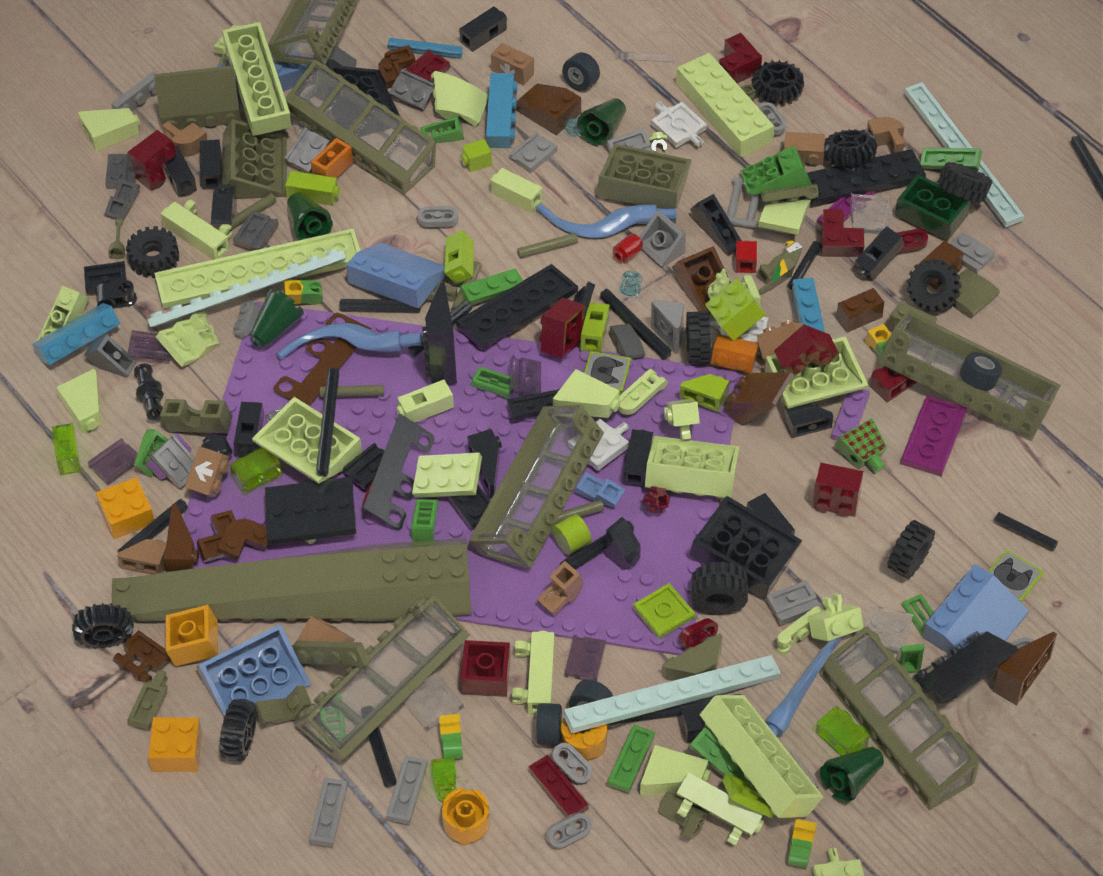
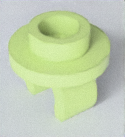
[648,132,668,152]

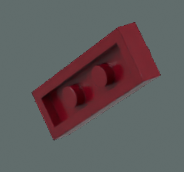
[528,754,589,817]

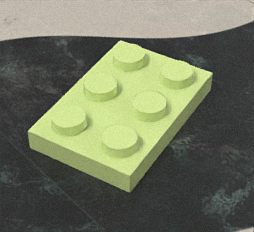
[412,453,482,498]

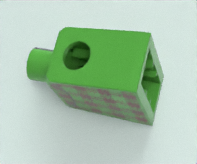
[834,418,887,473]

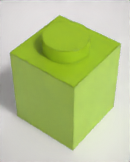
[460,139,492,172]

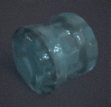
[620,271,642,297]

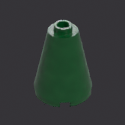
[577,98,626,146]
[287,193,333,240]
[250,289,304,348]
[820,747,884,803]

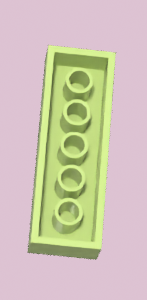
[222,22,291,136]
[676,53,774,158]
[700,695,823,818]

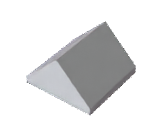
[639,210,686,267]
[651,300,684,354]

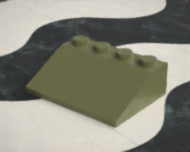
[154,65,241,130]
[222,119,287,198]
[597,144,691,209]

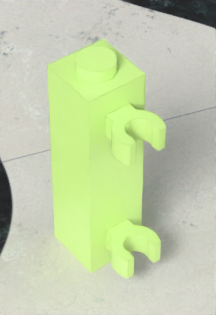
[161,199,233,260]
[512,631,555,714]
[676,772,764,846]

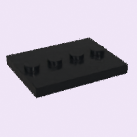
[265,476,357,545]

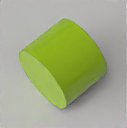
[552,514,592,555]

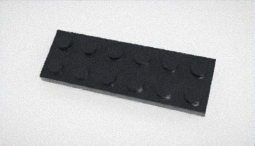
[807,149,926,206]
[456,264,578,350]

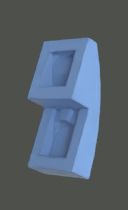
[574,472,625,507]

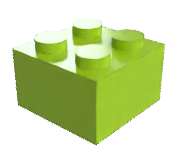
[705,278,766,341]

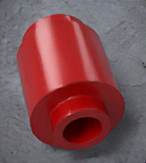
[613,234,643,263]

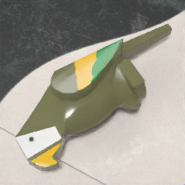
[758,241,803,295]

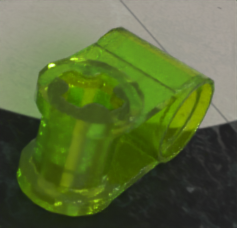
[431,757,456,803]

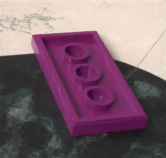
[900,396,967,477]

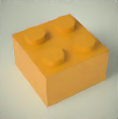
[96,477,154,540]
[166,605,218,666]
[148,717,202,772]

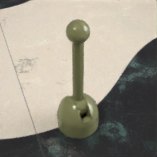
[108,218,125,259]

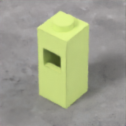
[490,168,542,213]
[396,380,454,422]

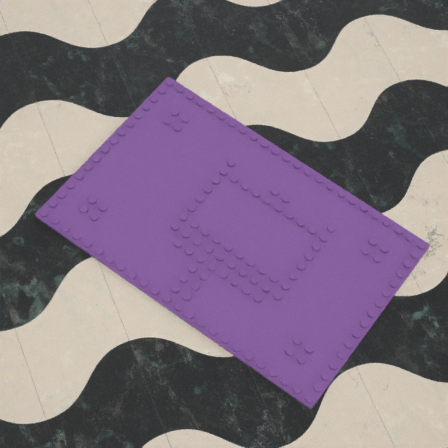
[166,302,743,656]

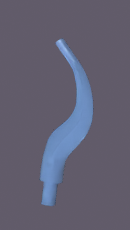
[536,203,677,238]
[276,323,422,360]
[765,636,844,737]

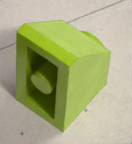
[680,374,729,412]

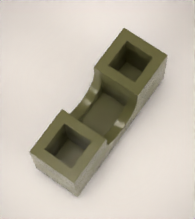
[160,399,233,433]

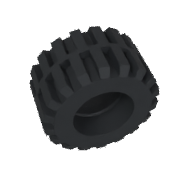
[691,562,748,615]

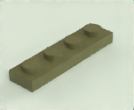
[292,640,371,667]

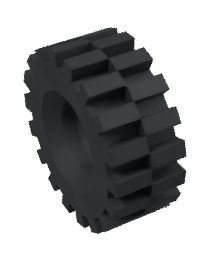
[938,162,993,202]
[126,226,179,278]
[906,258,962,313]
[686,311,711,364]
[887,520,935,579]

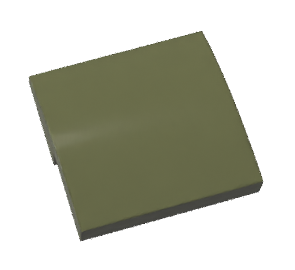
[939,269,1000,316]

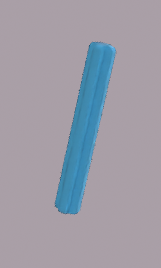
[388,38,463,58]

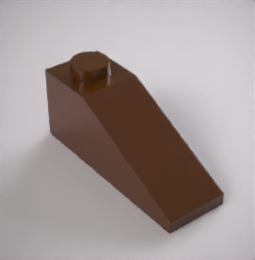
[164,504,199,571]

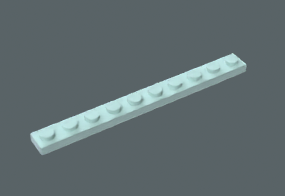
[905,82,1024,227]
[148,249,346,329]
[563,655,781,733]

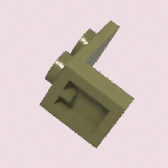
[255,685,312,723]
[658,791,708,839]

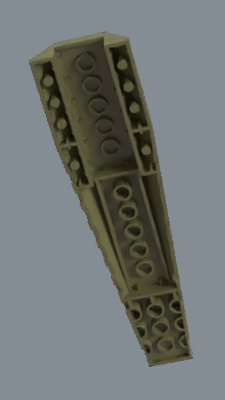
[112,538,472,621]

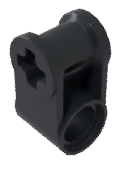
[96,280,137,309]

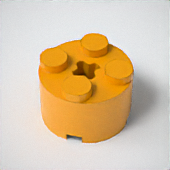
[561,718,607,761]
[442,788,490,845]

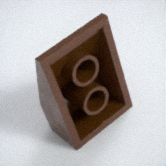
[514,83,582,136]
[672,246,731,315]
[723,372,793,425]
[993,632,1057,705]

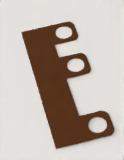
[273,313,372,406]

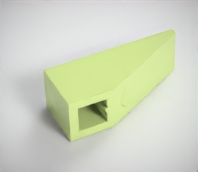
[37,285,89,341]

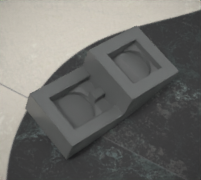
[104,179,141,221]
[610,324,645,359]

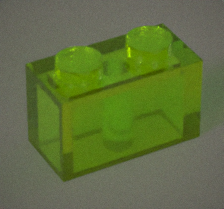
[52,423,82,476]
[230,448,282,494]
[815,706,869,756]

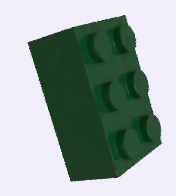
[895,174,971,241]

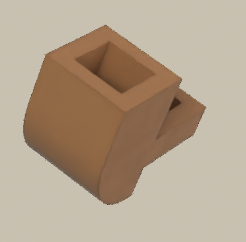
[866,117,906,153]
[162,122,208,157]
[537,561,583,616]

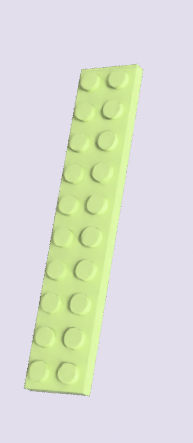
[154,228,361,309]

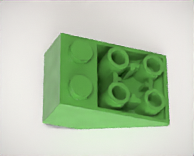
[740,145,811,194]

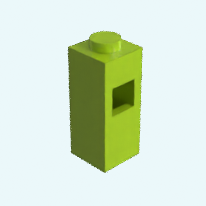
[285,171,341,206]
[444,230,474,285]
[581,302,610,353]

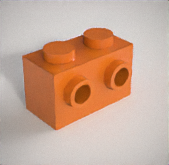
[311,138,353,178]
[711,334,759,373]

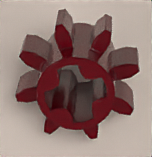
[642,486,670,514]

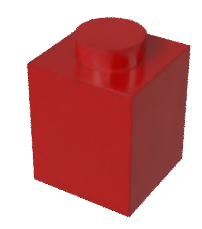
[736,240,757,273]

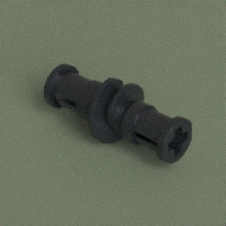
[134,363,164,420]

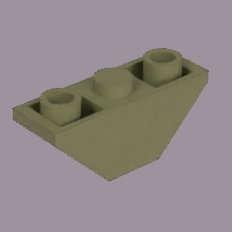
[662,633,723,681]

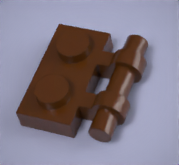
[113,630,171,682]

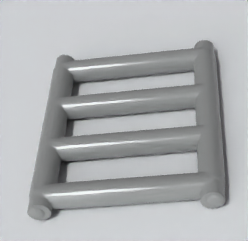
[727,178,801,235]

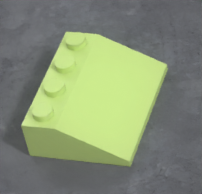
[765,336,868,408]
[252,397,362,484]
[645,436,740,499]

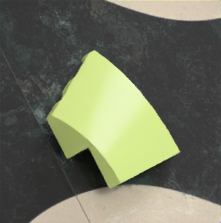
[431,71,489,127]
[759,198,811,235]
[156,311,219,367]

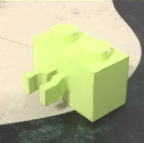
[664,399,700,440]
[808,593,864,641]

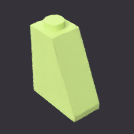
[78,108,140,151]
[56,369,102,434]
[553,369,621,418]
[640,745,711,796]

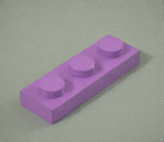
[831,389,870,441]

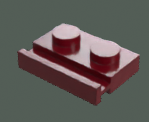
[405,50,450,83]

